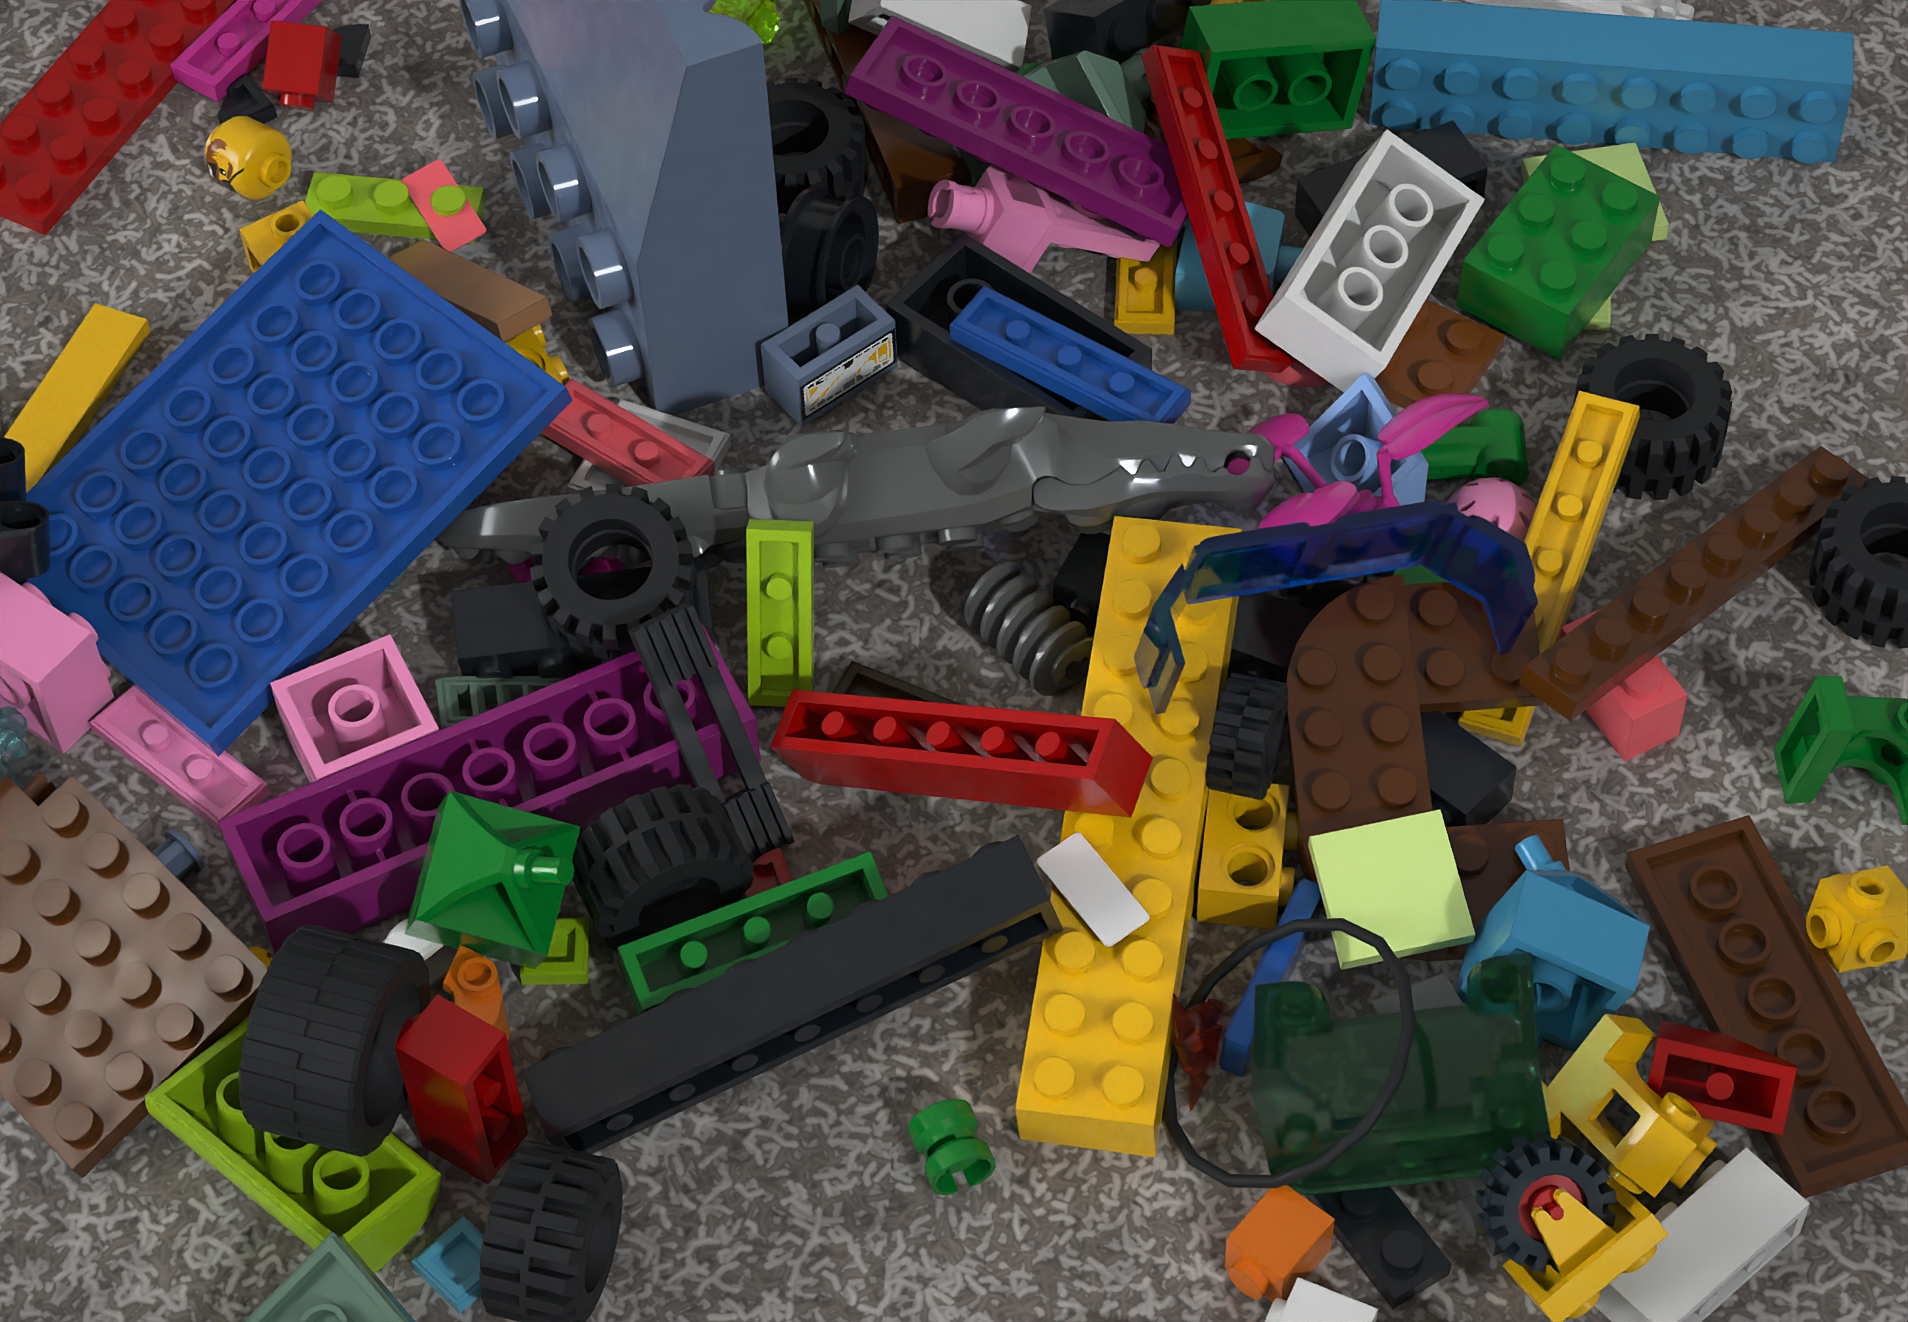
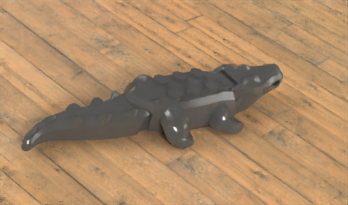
[439,407,1276,569]

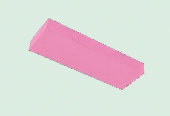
[89,685,271,834]

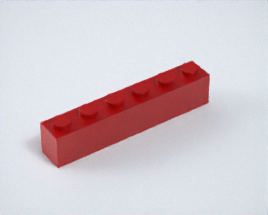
[770,690,1153,818]

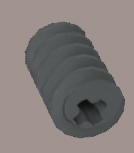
[964,561,1094,696]

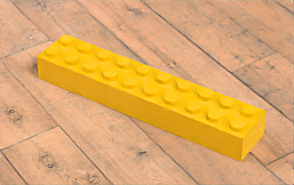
[1015,516,1243,1158]

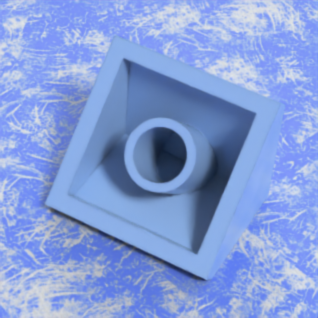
[1283,372,1429,542]

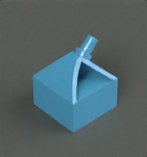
[1455,835,1650,1052]

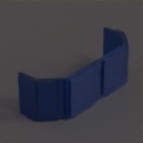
[1134,500,1538,714]

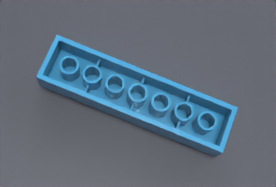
[1369,0,1853,164]

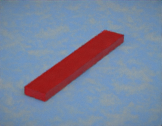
[1141,45,1293,373]

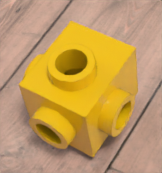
[1806,865,1908,973]

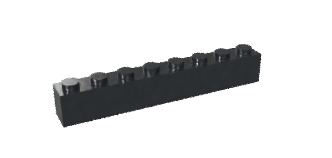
[521,835,1064,1154]

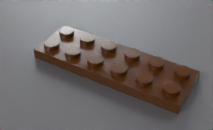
[1625,815,1908,1199]

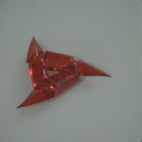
[1172,992,1230,1112]

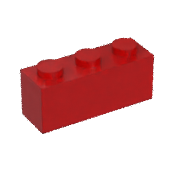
[394,994,528,1185]

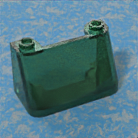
[1251,952,1552,1195]

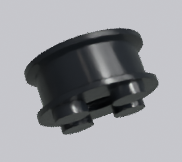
[778,186,879,316]

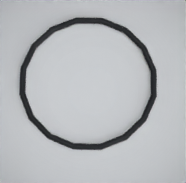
[1164,918,1416,1188]

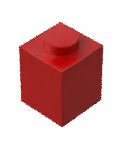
[262,20,342,111]

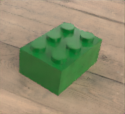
[1180,0,1376,140]
[1456,144,1660,360]

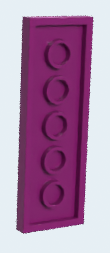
[844,15,1188,248]

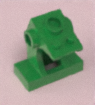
[1773,675,1908,825]

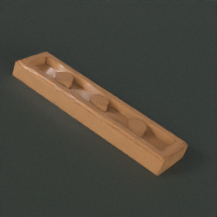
[388,239,553,342]

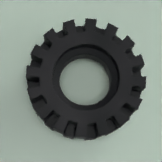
[1206,672,1289,800]

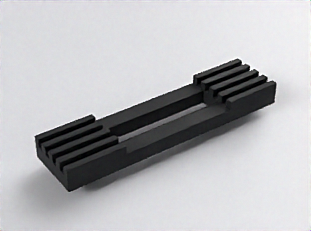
[628,603,795,863]

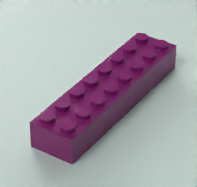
[218,623,761,955]

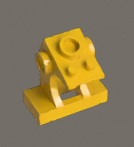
[1526,1014,1718,1198]

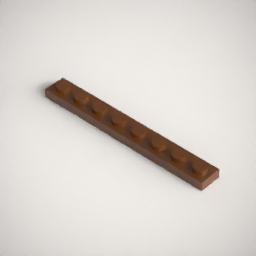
[1519,446,1869,721]

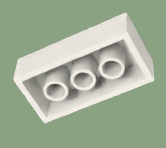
[1254,129,1485,392]

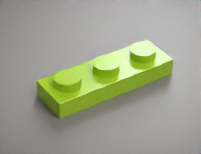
[305,172,486,243]
[746,519,814,707]

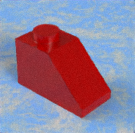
[1647,1020,1797,1135]

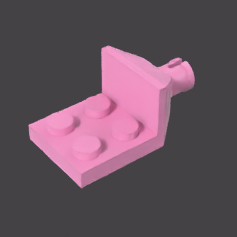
[928,164,1160,273]

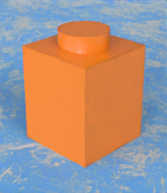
[1225,1185,1335,1302]

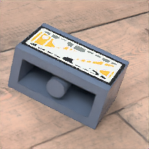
[761,285,898,427]

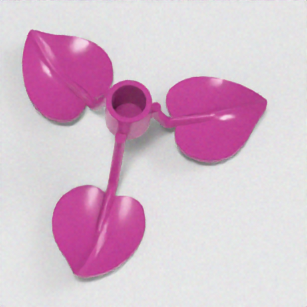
[1227,393,1490,567]

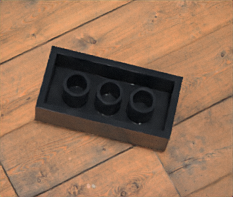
[885,232,1152,421]

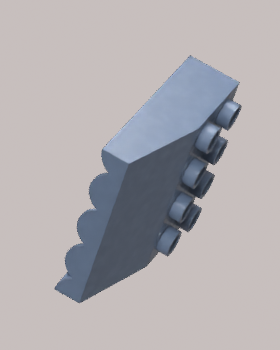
[459,0,789,416]

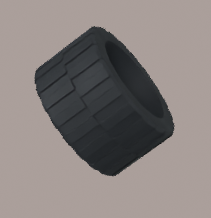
[238,924,431,1157]

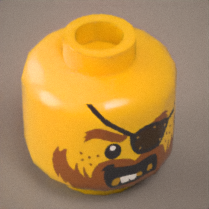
[205,116,293,200]

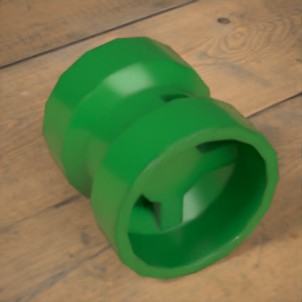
[907,1099,996,1196]

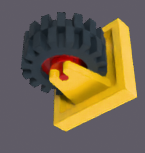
[1476,1132,1669,1322]

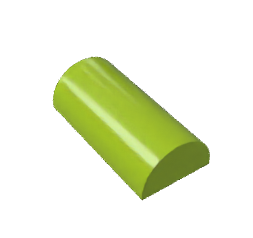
[145,1018,441,1273]

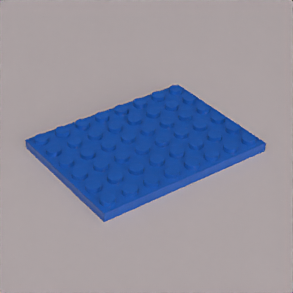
[19,209,573,756]

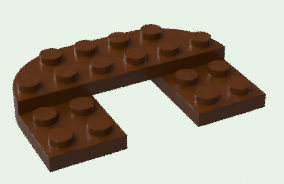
[1285,575,1570,961]

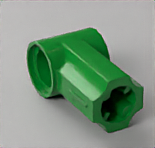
[1421,409,1529,486]

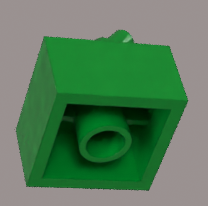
[405,791,580,969]

